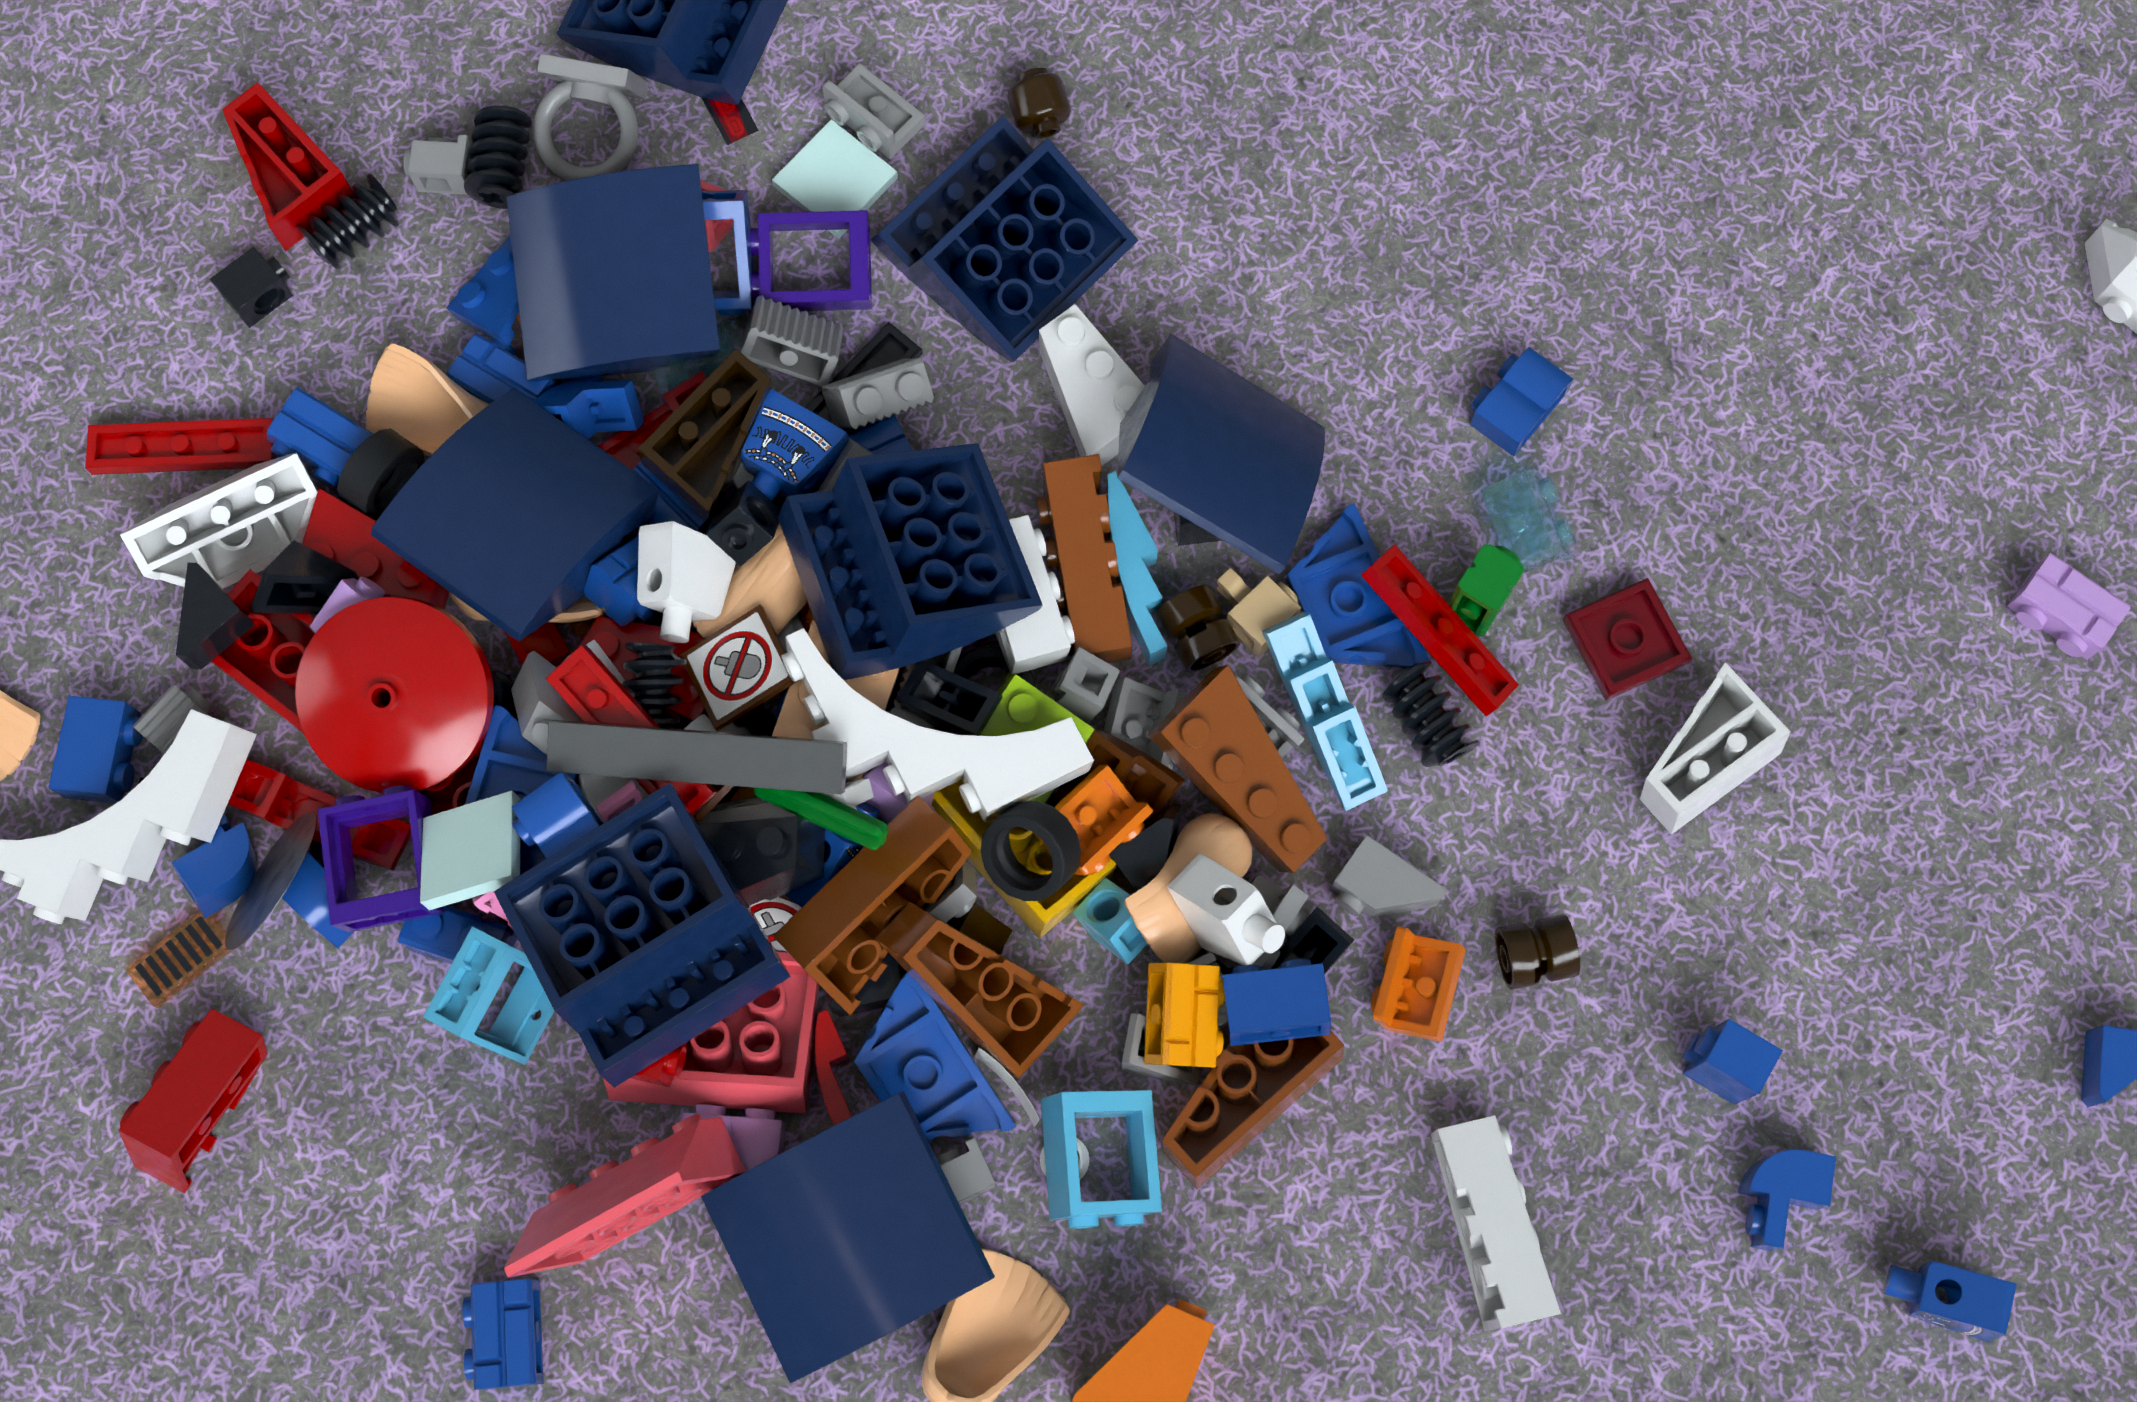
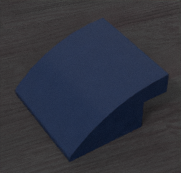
[556,0,788,105]
[871,116,1139,362]
[506,164,720,382]
[1117,333,1325,574]
[371,389,660,641]
[778,443,1043,680]
[494,782,791,1088]
[701,1091,995,1383]

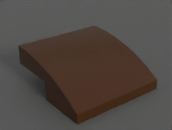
[1050,729,1185,822]

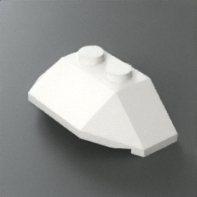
[2085,219,2137,333]
[120,452,318,589]

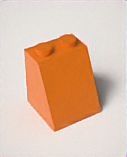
[1072,1299,1215,1402]

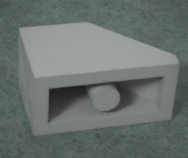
[511,651,583,755]
[1330,835,1448,917]

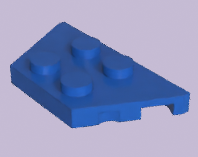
[1286,503,1430,668]
[465,705,578,875]
[854,971,1016,1141]

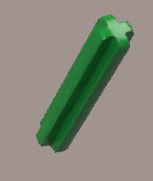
[754,788,889,850]

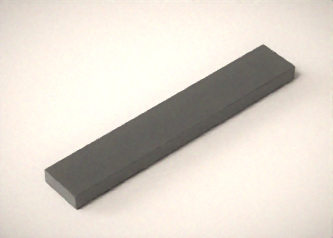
[547,720,847,794]

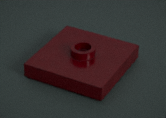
[1562,578,1692,701]

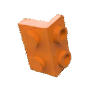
[1035,765,1153,876]
[1371,926,1466,1042]

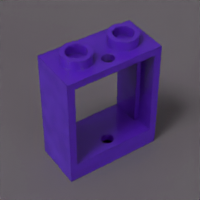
[750,210,872,311]
[318,785,445,933]

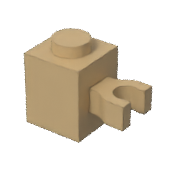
[1215,568,1301,658]

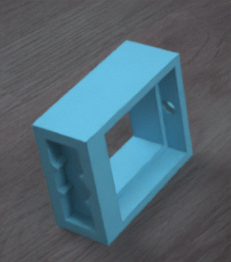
[423,926,554,1065]
[1041,1090,1162,1229]

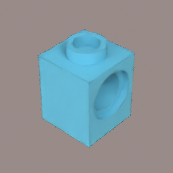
[1072,877,1148,964]

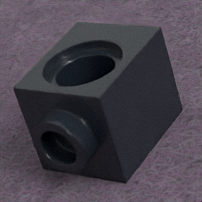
[209,247,293,328]
[706,480,780,566]

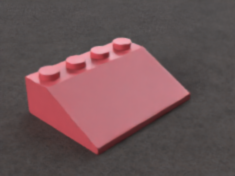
[603,951,819,1114]
[504,1114,746,1278]

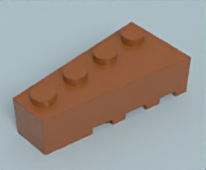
[1036,454,1132,663]
[1148,665,1327,873]
[773,796,972,1016]
[876,902,1084,1079]
[1162,1031,1344,1189]

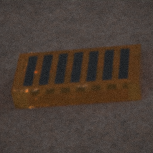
[125,911,232,1008]

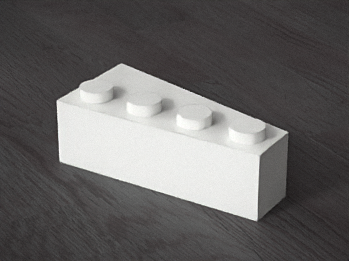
[1431,1115,1561,1332]

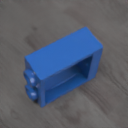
[702,190,755,316]

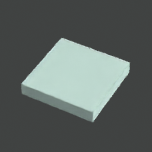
[772,119,898,239]
[420,791,521,911]

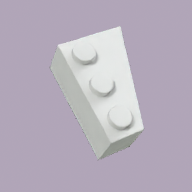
[1039,304,1145,466]
[995,515,1075,674]
[1640,662,1791,835]

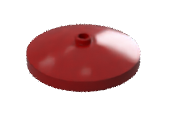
[295,596,494,793]

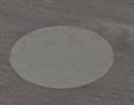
[225,812,316,950]

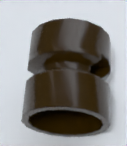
[1156,585,1240,673]
[1495,914,1581,990]

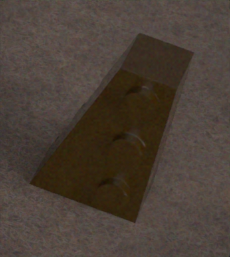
[638,349,772,525]

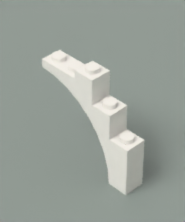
[781,628,1094,822]
[0,709,257,924]

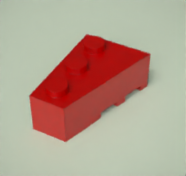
[302,488,450,610]
[118,1008,268,1194]

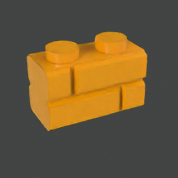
[1144,963,1225,1068]

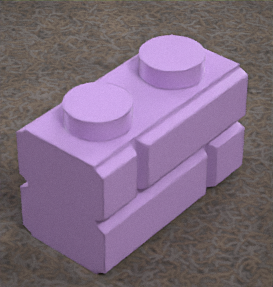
[2007,552,2131,660]

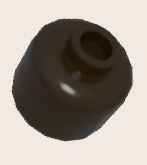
[1008,68,1071,139]

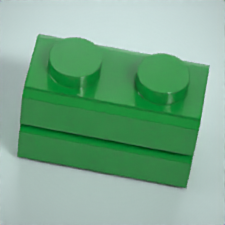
[1448,544,1525,637]

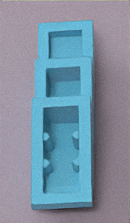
[1107,471,1167,666]
[1262,612,1388,811]

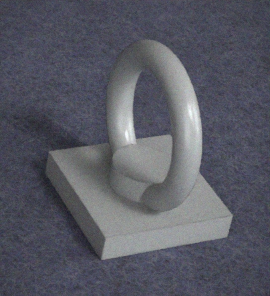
[533,54,649,181]

